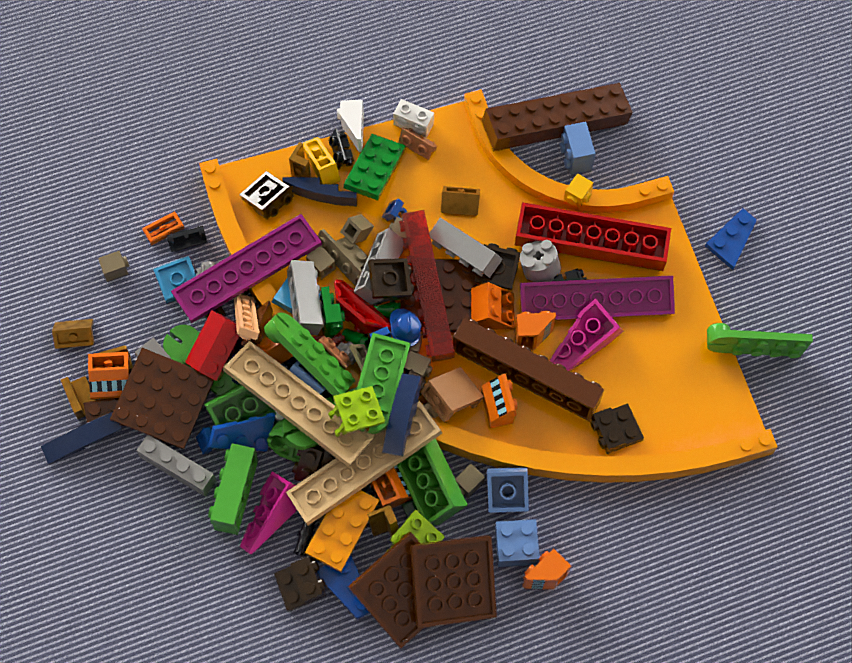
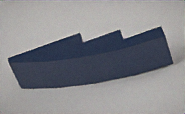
[282,177,357,207]
[382,373,422,456]
[41,412,122,465]

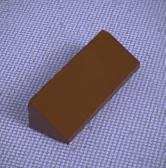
[241,301,273,345]

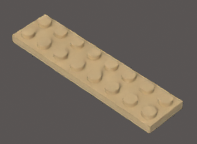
[223,341,375,467]
[286,401,442,525]

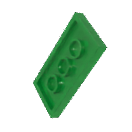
[343,134,406,200]

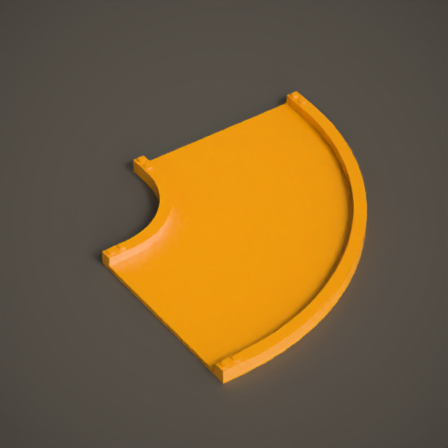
[199,89,778,483]

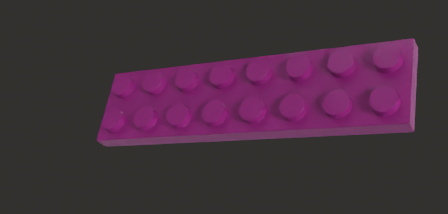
[171,214,322,323]
[520,276,675,320]

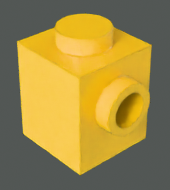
[564,173,593,208]

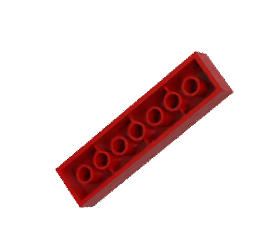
[515,202,672,271]

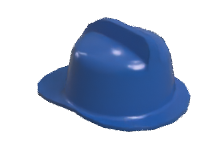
[390,309,421,347]

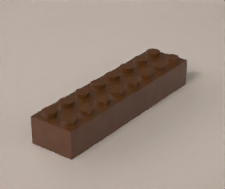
[482,83,633,151]
[452,318,604,422]

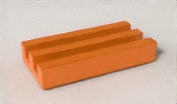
[142,211,184,246]

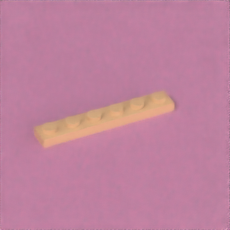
[234,294,259,340]

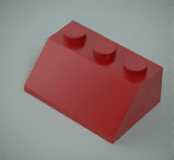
[185,310,241,381]

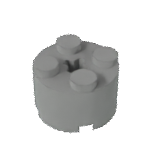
[520,240,561,282]

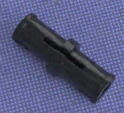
[293,520,316,556]

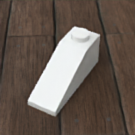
[337,100,364,152]

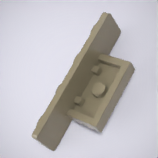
[318,229,368,286]

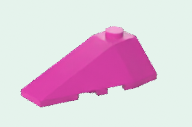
[550,299,623,371]
[240,471,297,555]

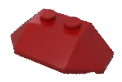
[334,279,391,334]

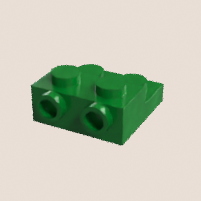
[319,287,345,339]

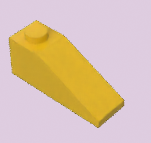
[303,137,341,184]

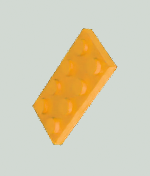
[305,490,380,572]

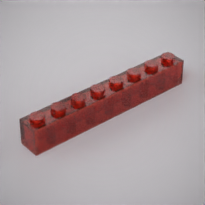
[399,210,455,362]

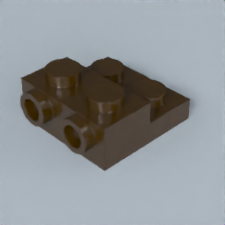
[239,171,294,220]
[475,243,520,291]
[368,258,414,301]
[590,403,644,454]
[292,445,336,482]
[274,556,327,612]

